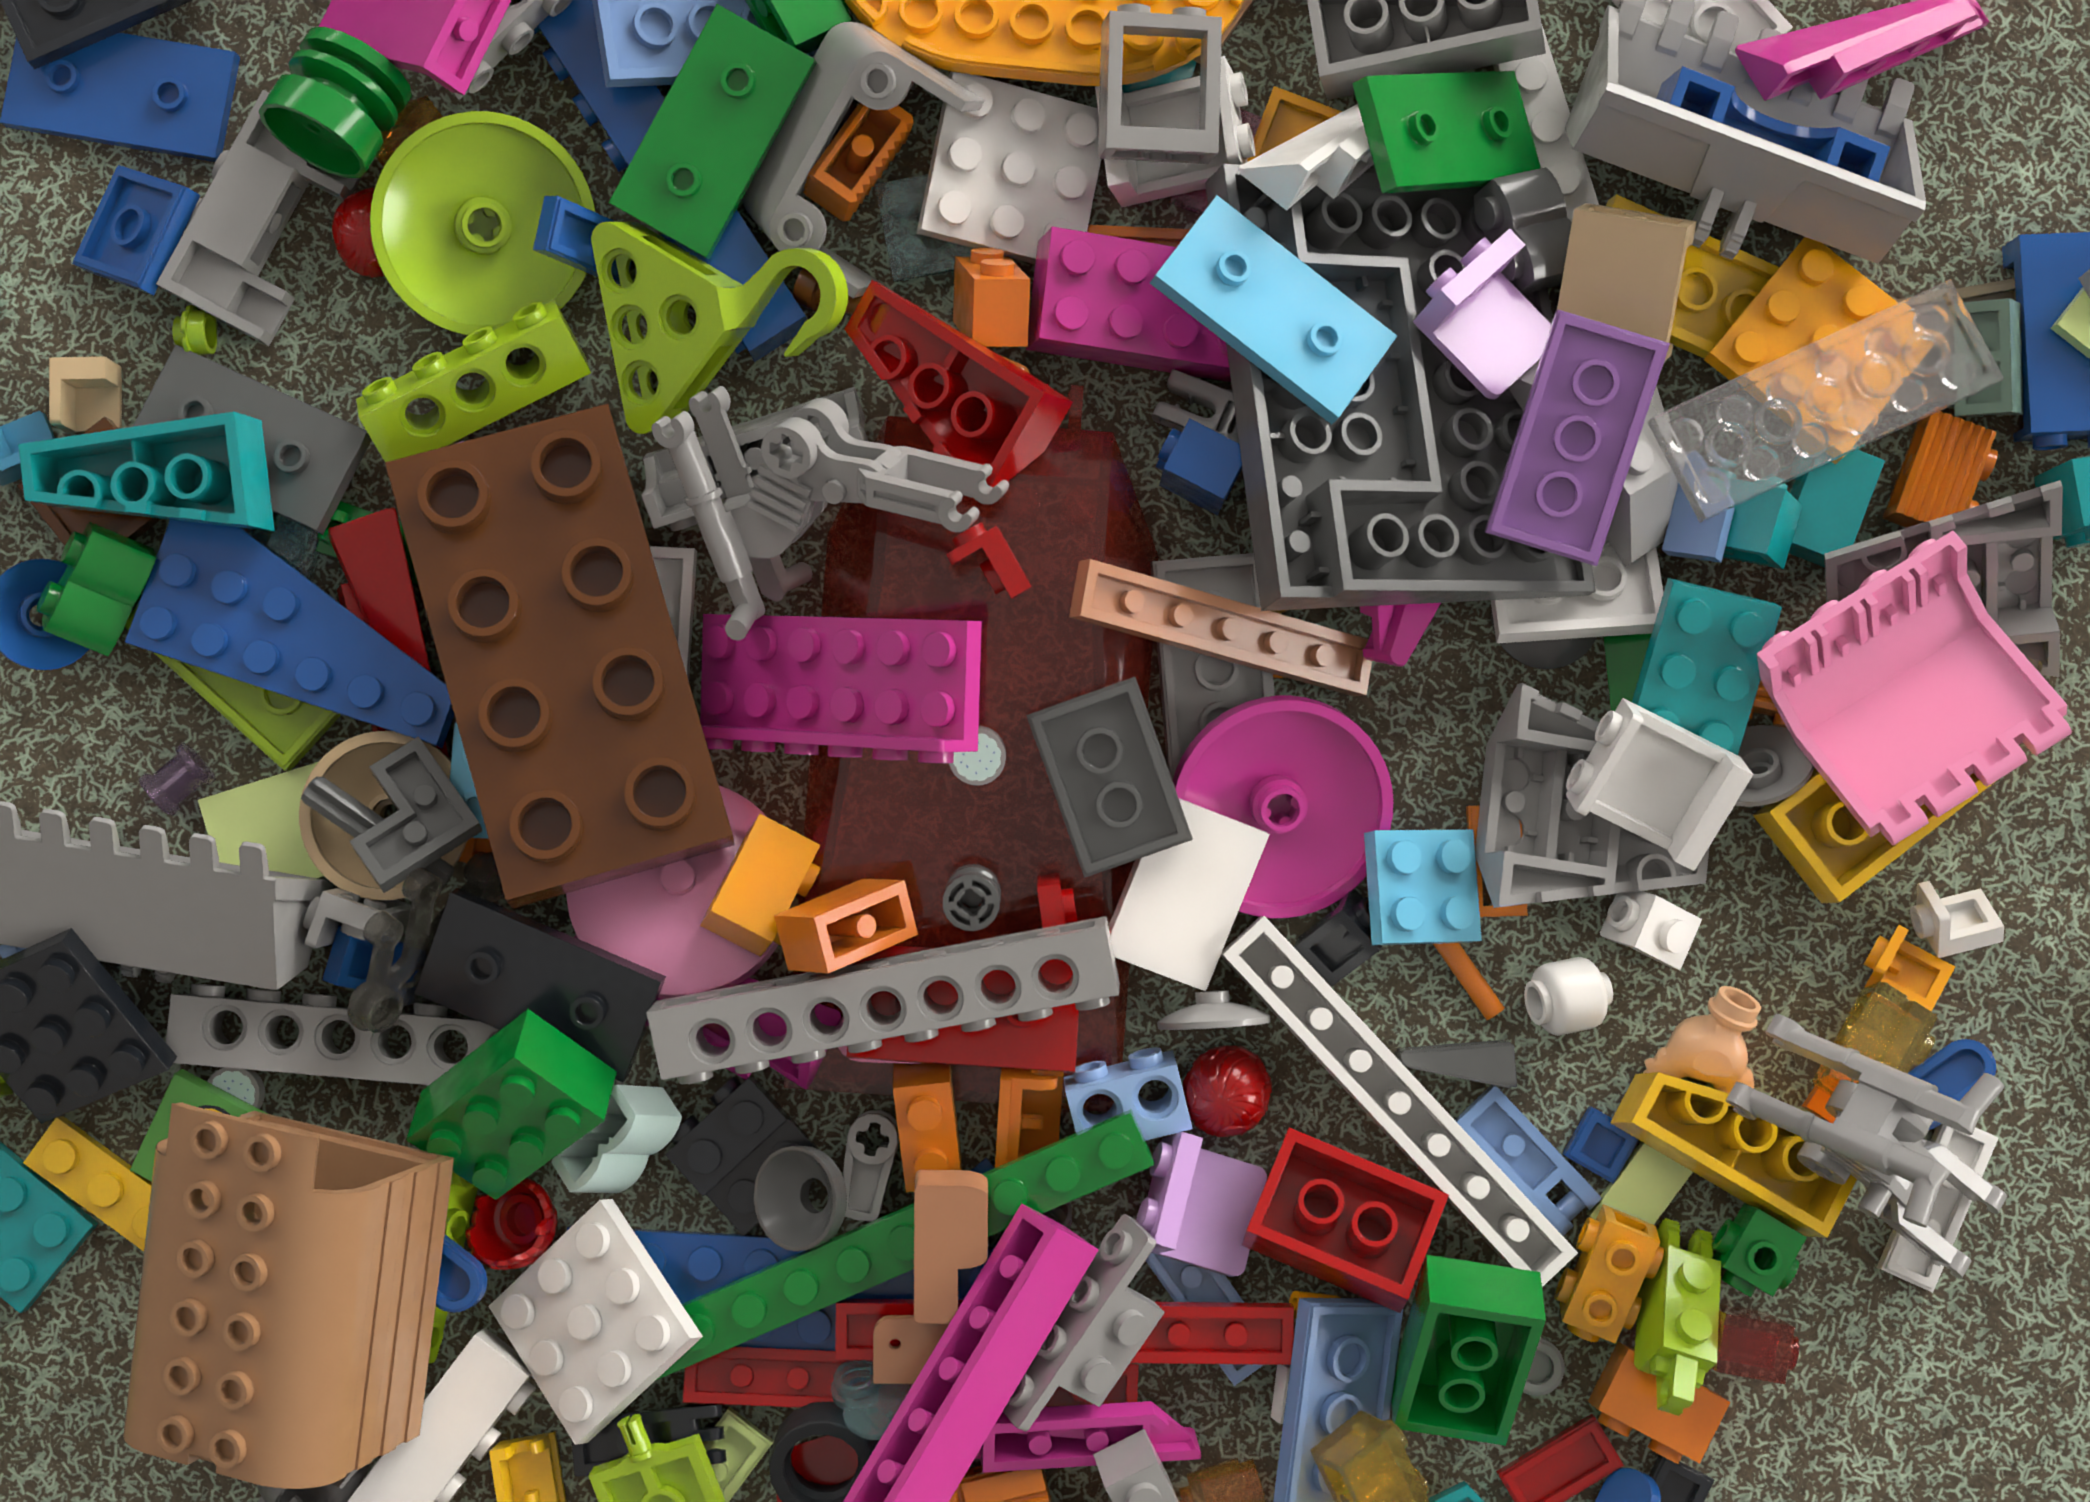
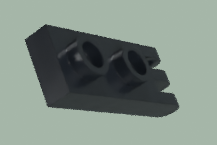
[571,1404,727,1477]

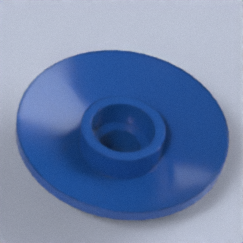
[0,559,89,670]

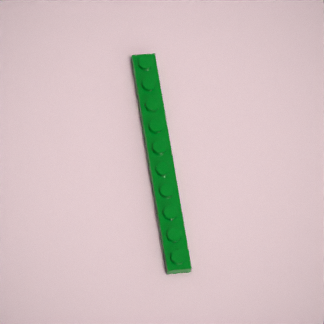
[655,1109,1154,1381]

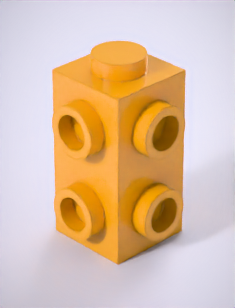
[1554,1204,1664,1344]

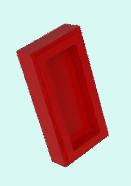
[1496,1414,1624,1502]

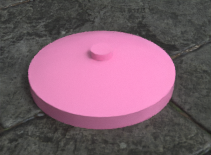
[566,786,793,999]

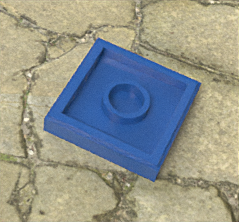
[72,165,201,296]

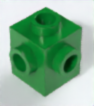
[1712,1203,1807,1297]

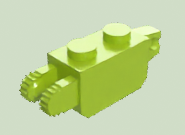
[1634,1218,1721,1416]

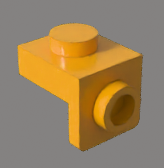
[1863,925,1956,1020]

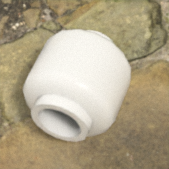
[1524,957,1613,1036]

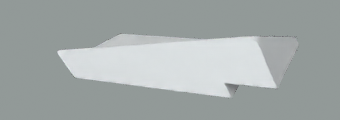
[1238,73,1424,211]

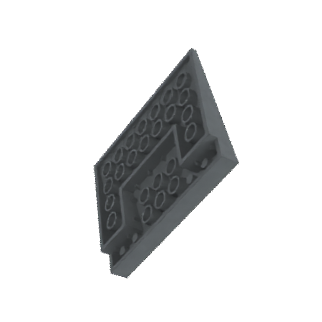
[1205,164,1596,611]

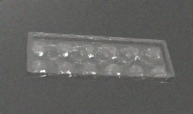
[1647,279,2004,523]

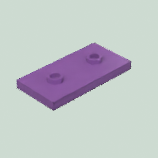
[1485,310,1670,566]

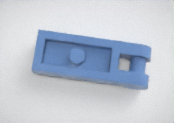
[1455,1085,1602,1236]

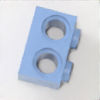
[1063,1047,1193,1141]

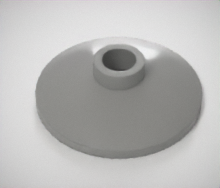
[1735,725,1814,807]
[1157,990,1271,1030]

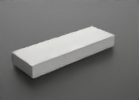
[1876,1124,1998,1293]

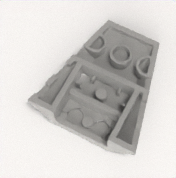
[1824,480,2063,677]
[1475,683,1710,908]

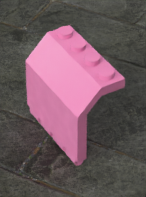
[1757,530,2072,845]

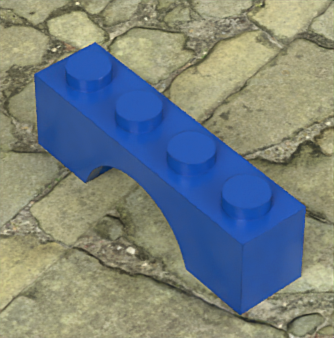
[1656,66,1890,182]

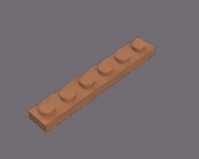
[1069,559,1372,696]

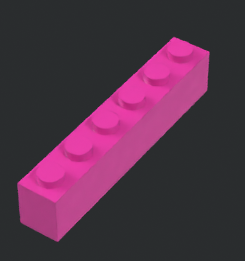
[843,1203,1099,1502]

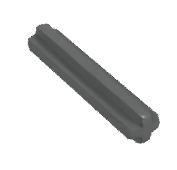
[301,776,454,892]

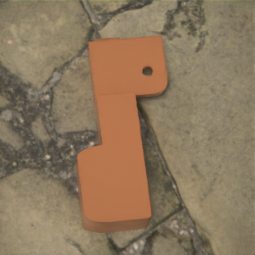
[873,1170,988,1384]

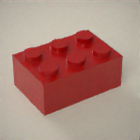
[1242,1127,1449,1313]

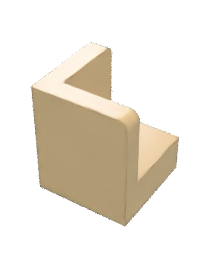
[49,356,122,433]

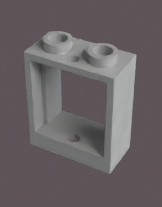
[1098,3,1222,164]

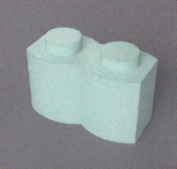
[551,1085,682,1193]

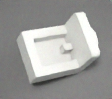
[1910,881,2004,958]
[1600,891,1702,970]

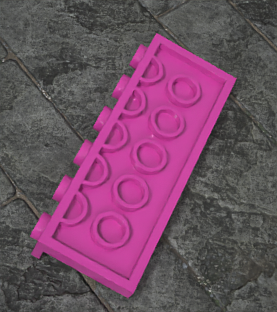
[700,614,982,763]

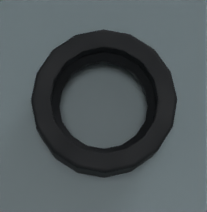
[769,1402,879,1502]

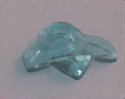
[831,1360,913,1440]

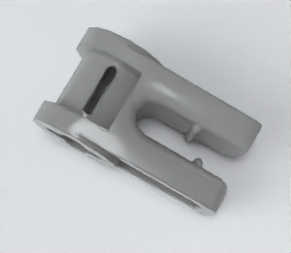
[1152,369,1239,443]
[843,1109,900,1222]

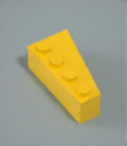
[1610,1072,1857,1238]

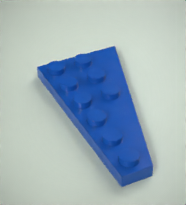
[125,520,454,748]

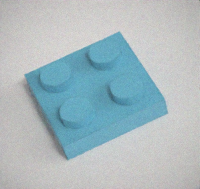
[1364,829,1482,945]

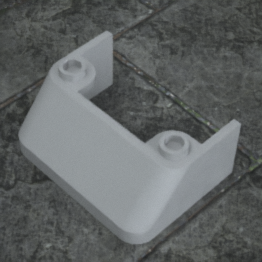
[742,22,985,299]

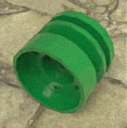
[258,27,412,178]

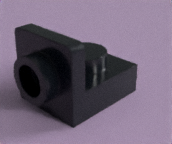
[1294,889,1382,987]

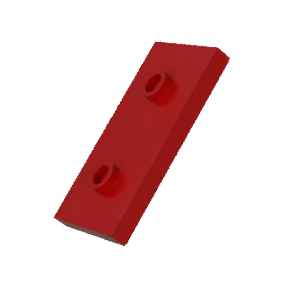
[846,945,1079,1073]

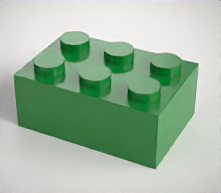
[406,1009,617,1200]
[1392,1254,1546,1446]

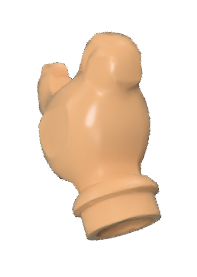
[1643,986,1761,1094]

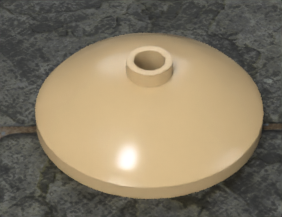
[299,731,467,900]

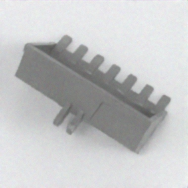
[1565,0,1926,264]
[0,801,334,990]

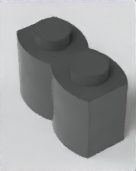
[1473,167,1572,294]

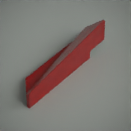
[327,507,449,758]

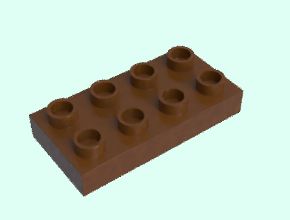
[385,404,735,909]

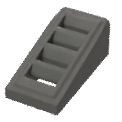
[1395,1040,1517,1088]

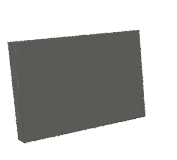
[1026,676,1193,878]

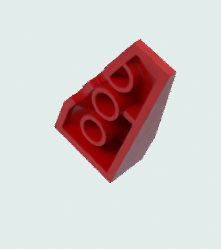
[844,280,1073,487]

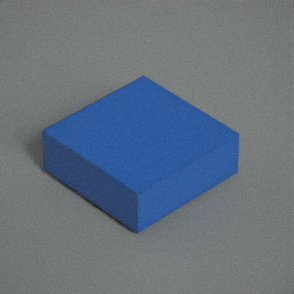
[1562,1106,1638,1184]

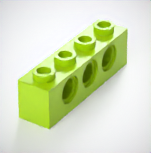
[356,300,591,462]

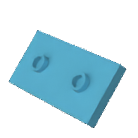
[1150,195,1397,425]

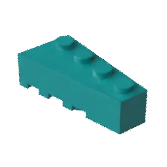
[18,411,275,531]

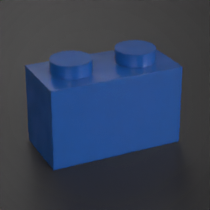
[1155,418,1242,516]

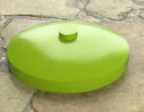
[370,111,595,335]

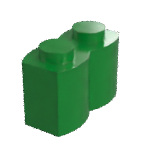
[36,521,156,656]

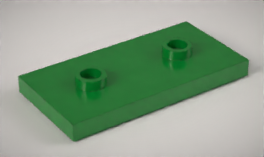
[609,4,817,259]
[1352,71,1541,194]

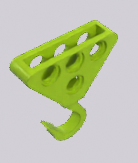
[591,221,848,434]

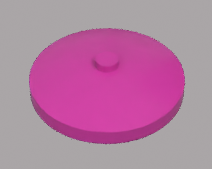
[1172,695,1393,918]

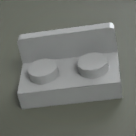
[303,888,418,949]

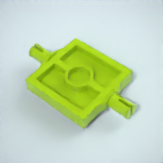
[588,1413,726,1502]

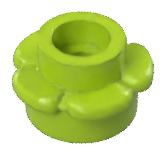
[172,305,217,356]

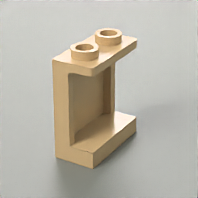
[1557,203,1697,360]

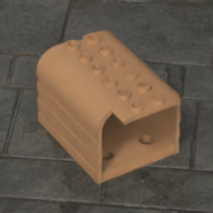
[123,1102,454,1489]

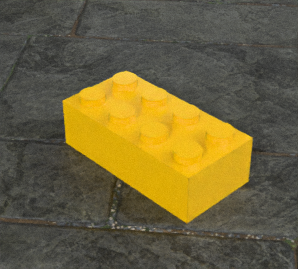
[1753,767,1996,903]

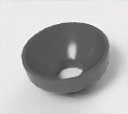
[754,1145,847,1251]

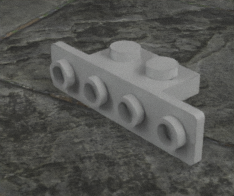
[1003,1214,1165,1432]

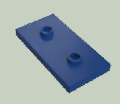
[0,33,240,162]

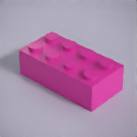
[1025,226,1231,382]

